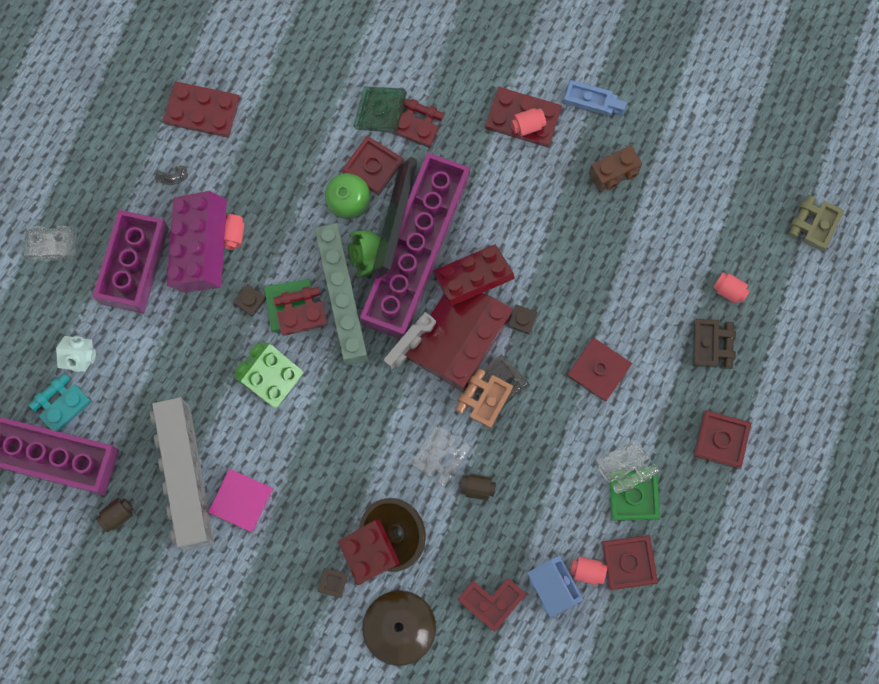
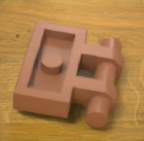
[455,369,513,429]

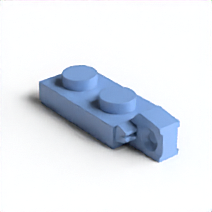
[563,80,627,115]

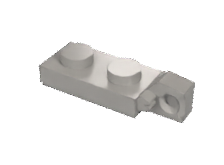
[384,312,436,369]

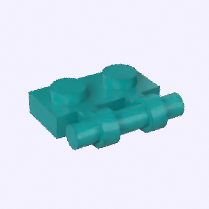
[29,373,92,432]

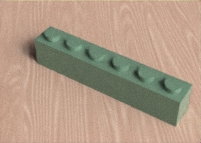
[315,223,368,366]

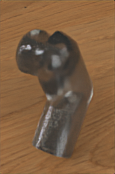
[155,165,189,186]

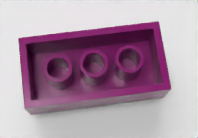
[167,191,227,293]
[92,210,169,314]

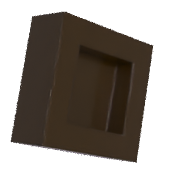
[233,284,266,317]
[508,304,538,335]
[318,568,348,599]

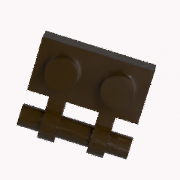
[693,319,736,369]

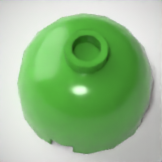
[325,173,371,219]
[348,230,381,277]

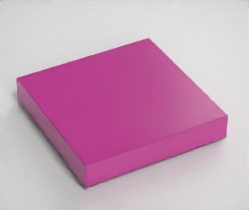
[208,469,273,533]

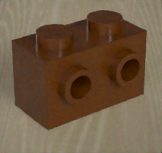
[589,145,642,193]

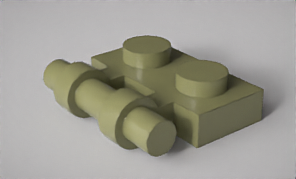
[789,195,845,252]

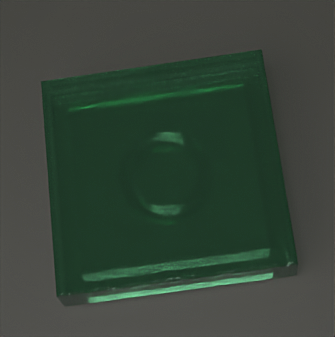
[353,86,407,133]

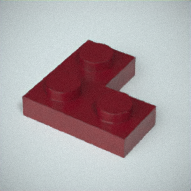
[457,578,526,632]

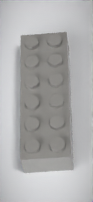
[150,397,215,551]

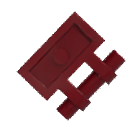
[389,97,445,148]
[273,286,328,336]

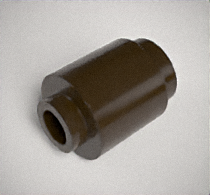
[460,473,496,501]
[96,497,134,533]

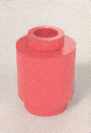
[511,108,546,136]
[224,214,245,250]
[713,272,750,304]
[570,556,607,585]

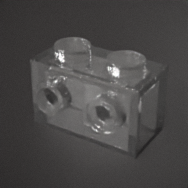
[24,225,78,262]

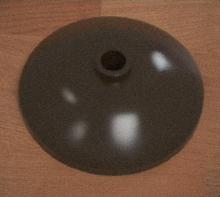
[359,498,426,572]
[362,590,436,666]

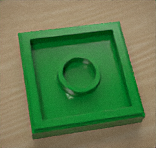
[264,279,314,333]
[608,471,660,521]

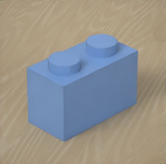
[527,556,583,617]

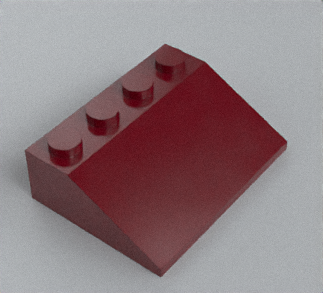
[405,293,513,393]

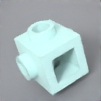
[56,336,96,372]

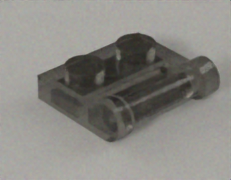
[467,354,530,412]

